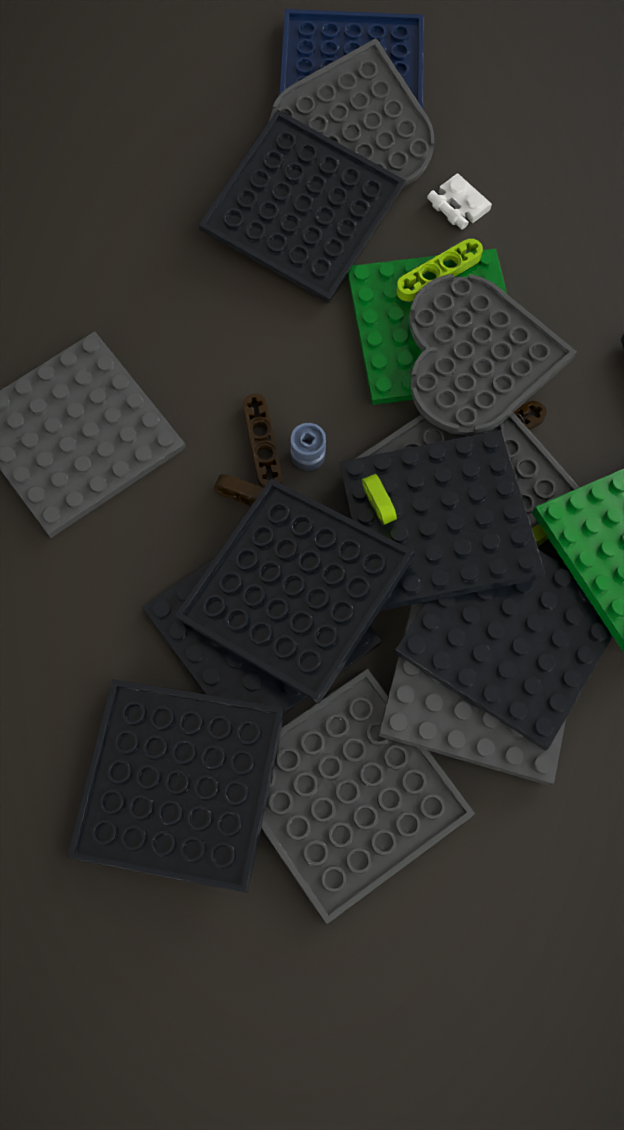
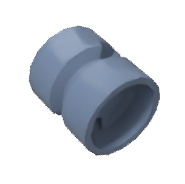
[291,423,326,471]

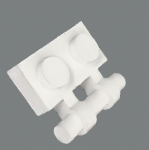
[427,173,492,230]

